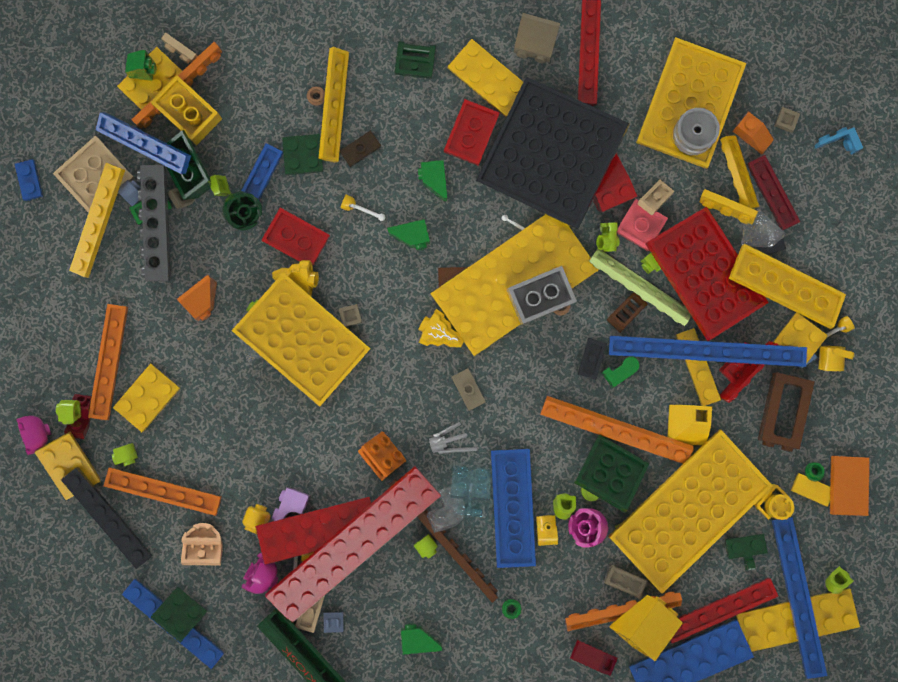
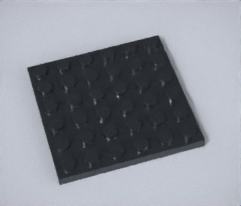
[476,77,630,229]

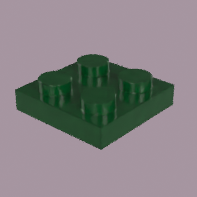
[282,134,324,176]
[151,587,207,643]

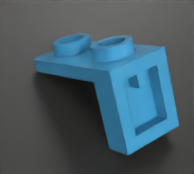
[814,127,863,155]

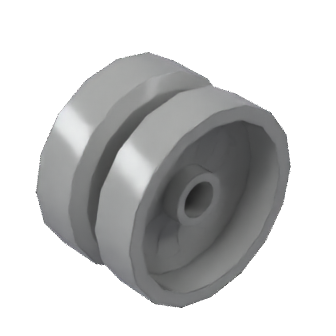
[673,108,720,155]

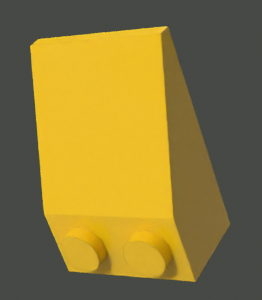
[151,75,222,146]

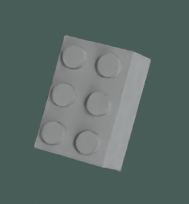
[507,266,577,325]

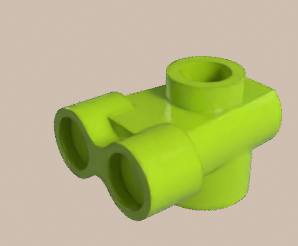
[596,222,620,252]

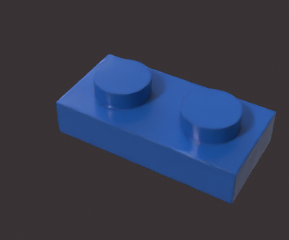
[15,159,43,201]

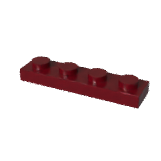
[747,155,800,231]

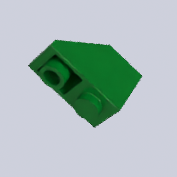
[125,50,157,80]

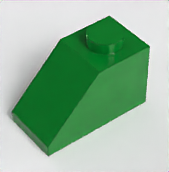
[418,160,447,201]
[387,219,430,250]
[401,623,442,655]

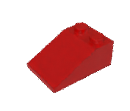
[593,153,637,212]

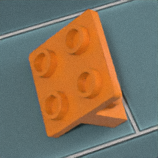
[358,431,406,481]

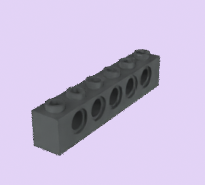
[137,165,171,282]

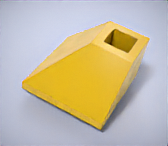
[667,405,712,446]

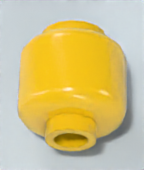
[242,504,271,534]

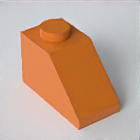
[732,112,774,154]

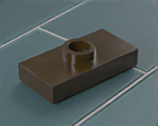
[339,130,381,168]

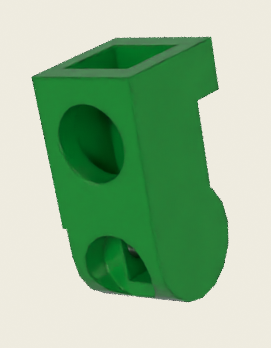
[601,357,639,388]

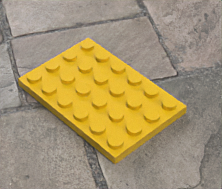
[636,37,746,169]
[232,273,370,406]

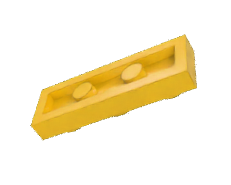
[700,189,758,224]

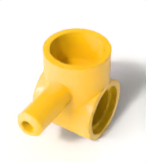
[536,515,558,546]

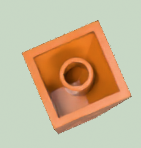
[177,275,217,321]

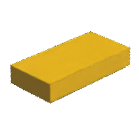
[790,473,830,507]

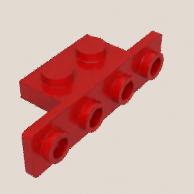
[719,341,779,403]

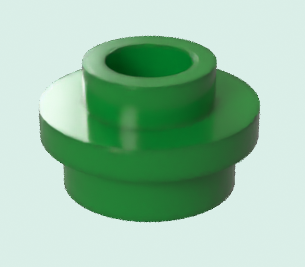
[805,462,824,482]
[502,599,521,619]

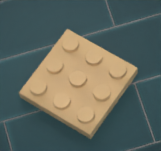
[53,136,135,213]

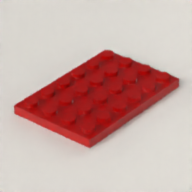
[645,206,769,341]

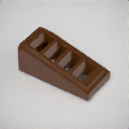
[607,292,648,333]

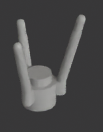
[429,422,478,455]

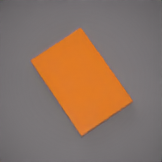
[830,456,869,516]

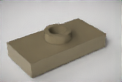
[451,368,486,411]
[603,565,647,599]

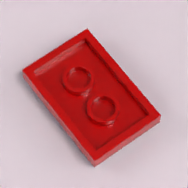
[444,99,500,166]
[261,208,330,266]

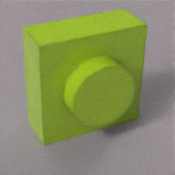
[210,175,231,196]

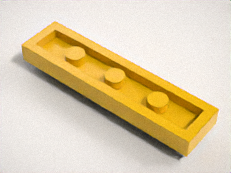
[720,136,760,209]
[676,328,721,406]

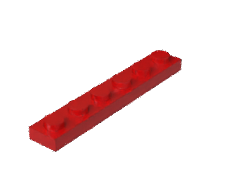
[578,0,601,106]
[670,578,779,644]

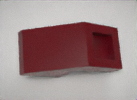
[64,394,92,439]
[570,640,618,676]

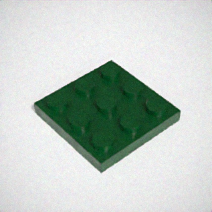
[574,435,649,513]

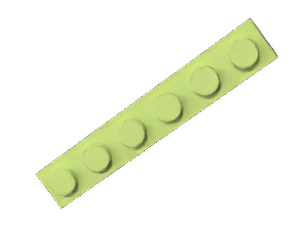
[589,249,691,326]

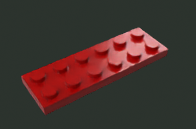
[255,497,371,565]

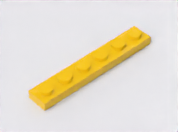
[319,47,349,163]
[69,163,125,278]

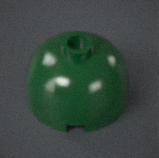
[222,191,262,231]

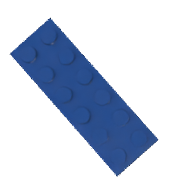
[491,449,536,568]
[629,619,754,682]

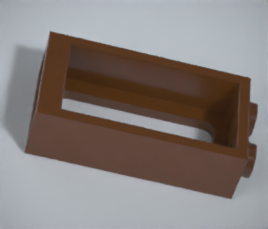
[758,372,815,452]

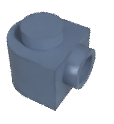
[118,180,141,206]

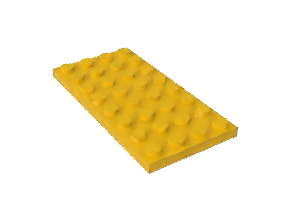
[431,214,599,356]
[608,429,773,594]

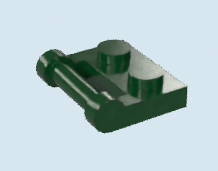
[394,41,436,79]

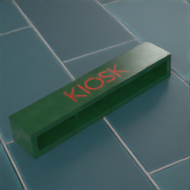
[257,608,345,682]

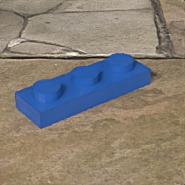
[241,143,284,200]

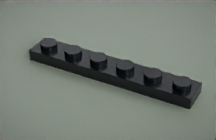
[61,466,153,569]

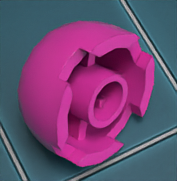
[16,416,51,455]
[568,508,608,548]
[242,553,278,594]

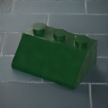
[166,130,211,200]

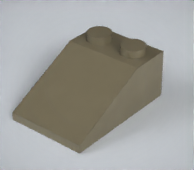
[514,13,560,63]

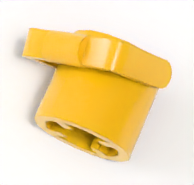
[818,345,854,371]
[754,484,794,520]

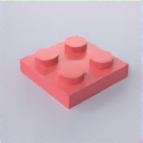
[617,199,668,251]

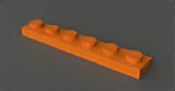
[131,42,222,129]
[88,304,128,421]
[104,467,222,516]
[565,592,682,632]

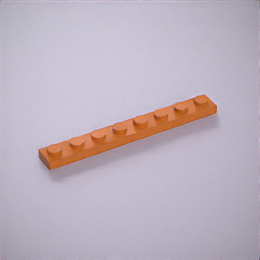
[540,396,694,464]

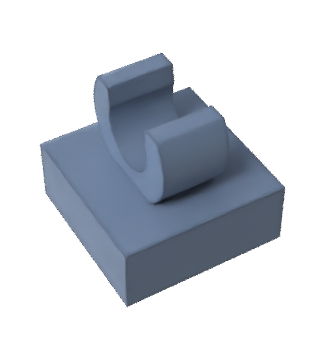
[323,612,344,633]

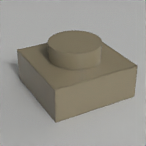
[774,107,800,133]
[167,188,195,209]
[339,304,362,327]

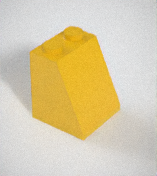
[610,595,683,661]

